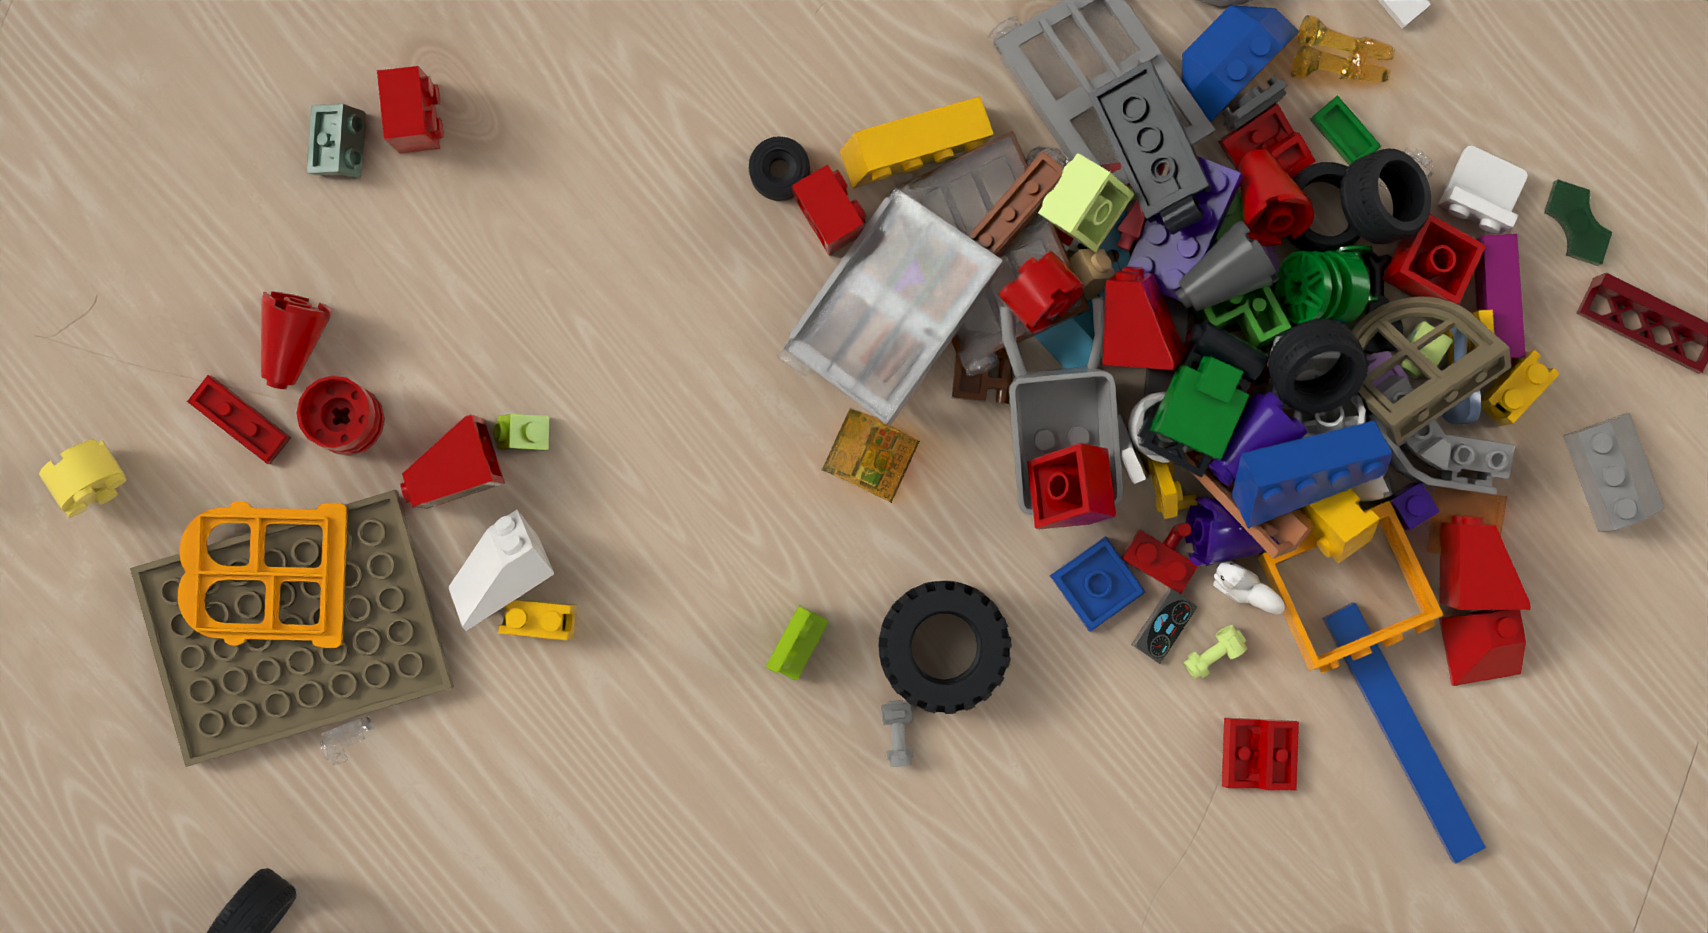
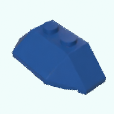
[1181,5,1300,122]

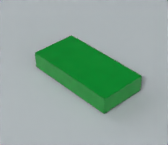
[1309,95,1382,166]

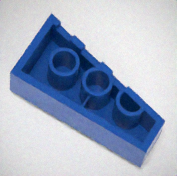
[1232,421,1393,528]

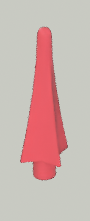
[1117,164,1165,252]

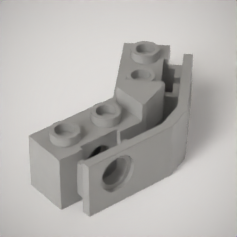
[1366,375,1515,495]

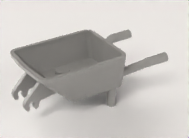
[1000,297,1123,515]

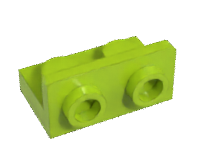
[765,605,828,681]

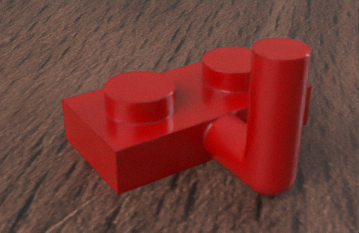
[1121,523,1198,594]

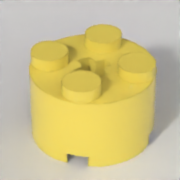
[39,439,126,518]

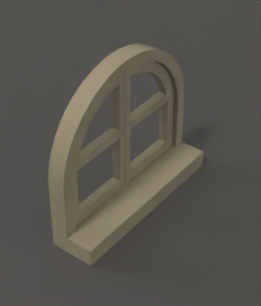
[1352,297,1511,445]

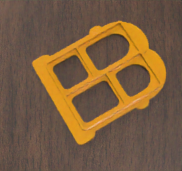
[178,501,348,648]

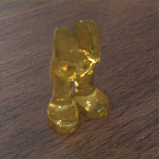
[1291,15,1395,83]

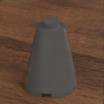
[1176,221,1279,311]

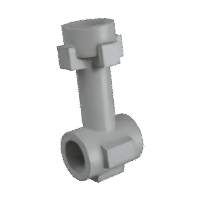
[881,700,914,767]

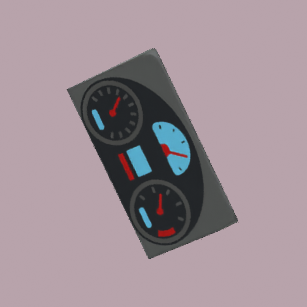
[1131,588,1197,664]

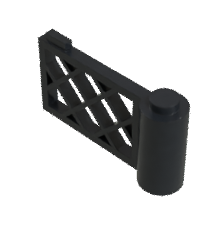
[1137,320,1268,477]

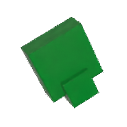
[1150,356,1249,460]

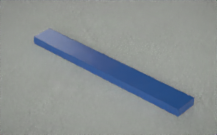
[1322,602,1486,864]

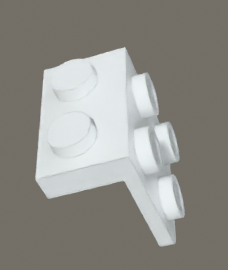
[1438,146,1528,234]

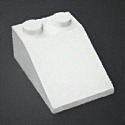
[448,510,554,631]

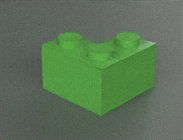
[1191,285,1291,349]

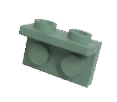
[307,104,366,178]

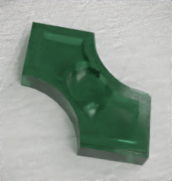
[1544,179,1612,266]

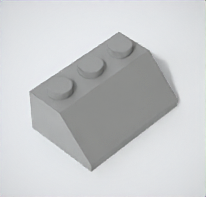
[1563,413,1665,531]

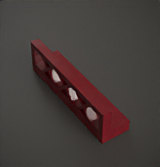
[1576,272,1708,374]

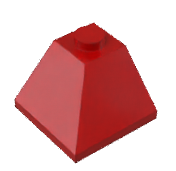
[1439,610,1526,686]

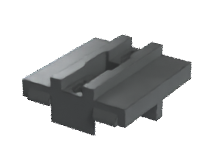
[1222,76,1287,131]

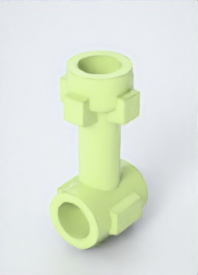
[1183,625,1248,679]

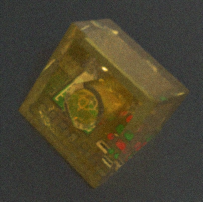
[822,408,920,503]

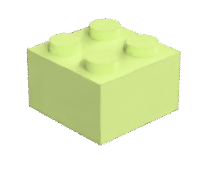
[1038,153,1134,252]

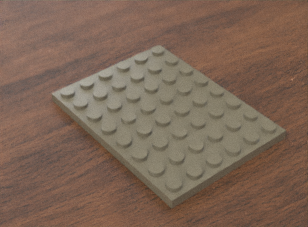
[130,490,454,767]

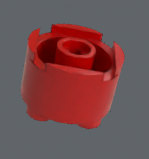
[999,251,1084,334]

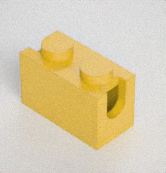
[1481,350,1560,426]
[498,599,577,640]

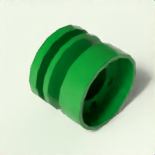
[1275,251,1370,324]

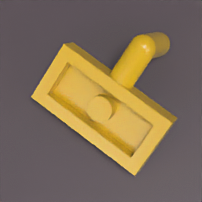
[1147,458,1198,519]

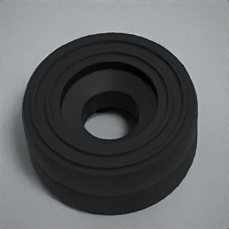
[749,136,810,201]

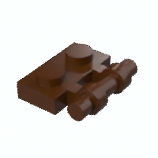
[951,331,1013,404]

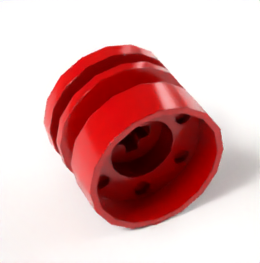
[296,376,385,456]

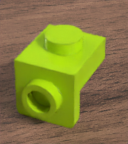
[494,414,549,451]

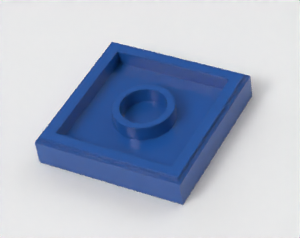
[1049,536,1146,632]

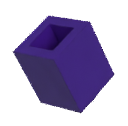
[1381,482,1440,530]

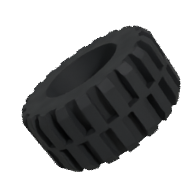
[878,580,1012,714]

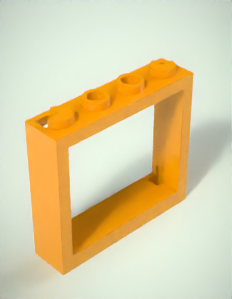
[1258,501,1443,674]

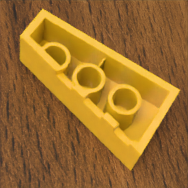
[839,96,994,189]
[1299,489,1380,564]

